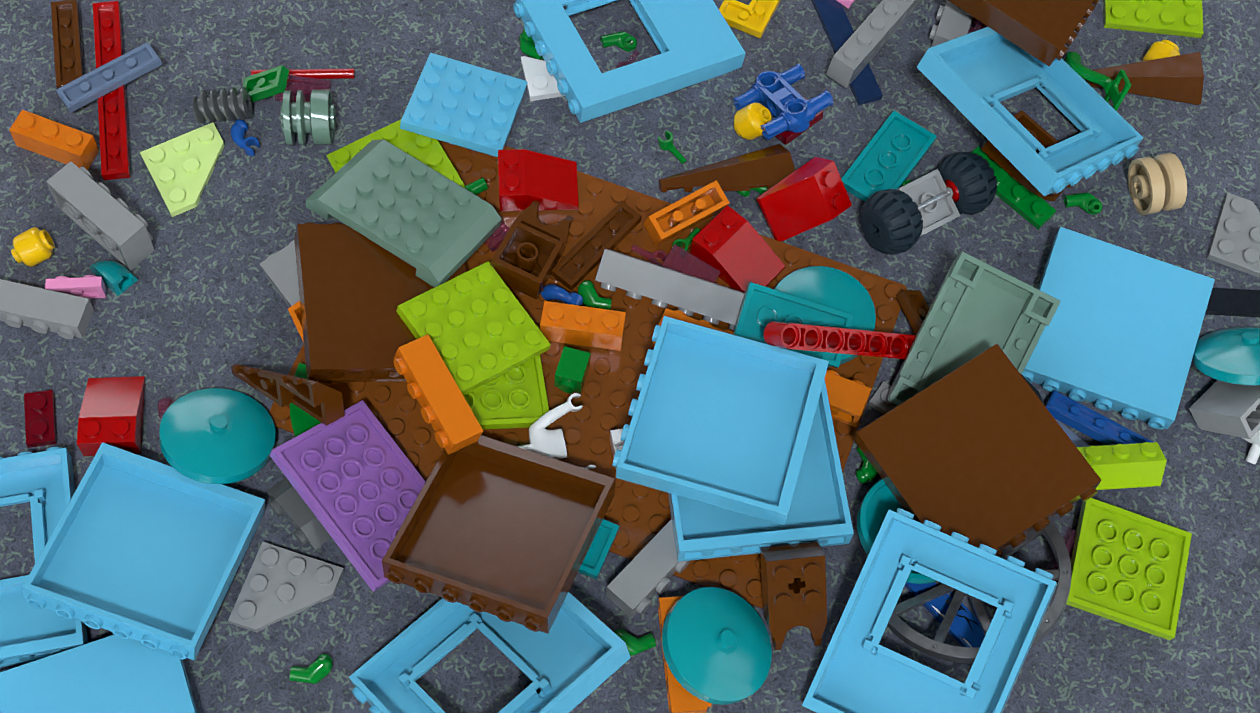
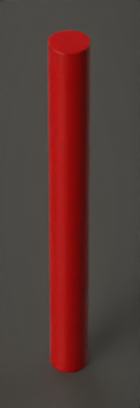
[251,68,355,80]

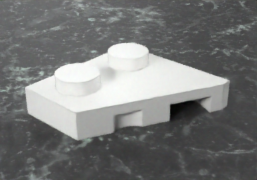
[521,56,565,101]

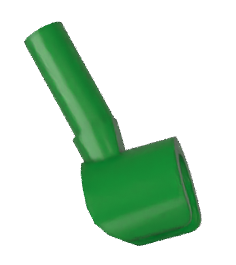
[658,131,687,164]
[672,228,700,258]

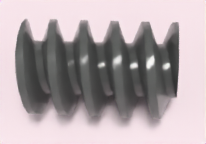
[192,87,252,123]

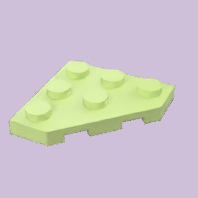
[140,122,225,217]

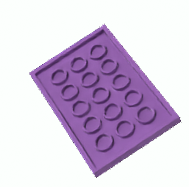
[270,400,426,592]

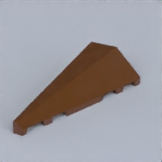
[1084,52,1204,105]
[659,144,796,192]
[231,364,345,426]

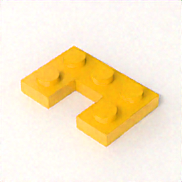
[719,0,781,39]

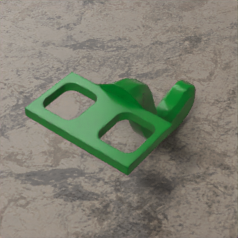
[1064,51,1132,111]

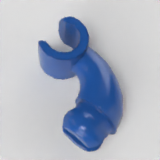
[230,120,260,156]
[541,284,583,306]

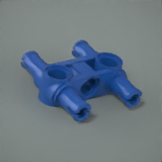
[733,64,833,140]

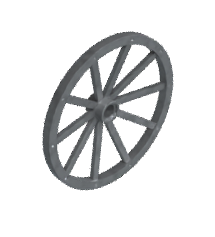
[866,519,1072,664]

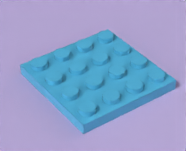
[400,53,528,157]

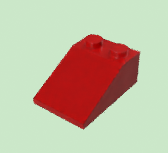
[498,149,579,212]
[756,157,852,242]
[690,205,785,293]
[77,376,145,456]

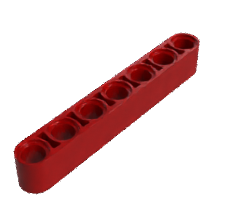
[764,321,917,359]

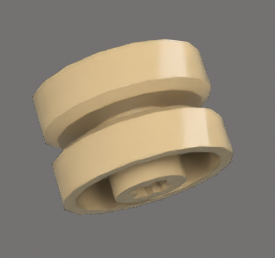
[1128,153,1187,215]

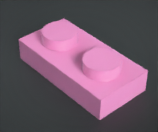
[45,275,107,299]

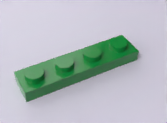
[972,146,1057,230]

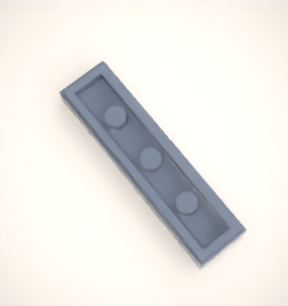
[56,42,162,113]

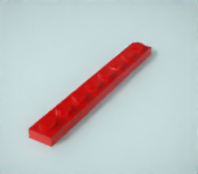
[93,1,130,181]

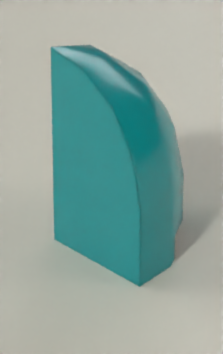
[89,260,138,296]

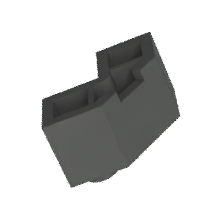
[266,477,332,550]

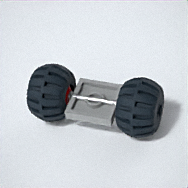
[859,152,997,255]

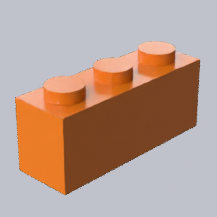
[9,110,99,170]
[643,180,730,247]
[540,301,626,351]

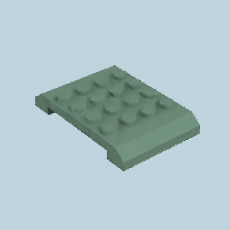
[306,139,502,287]
[887,251,1061,406]

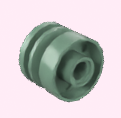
[280,89,336,145]

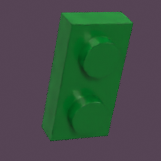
[243,65,289,103]

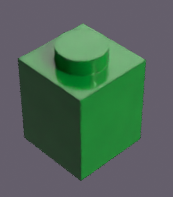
[554,346,591,394]

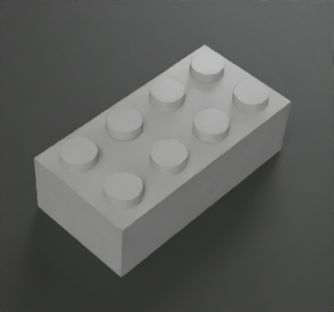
[46,161,154,271]

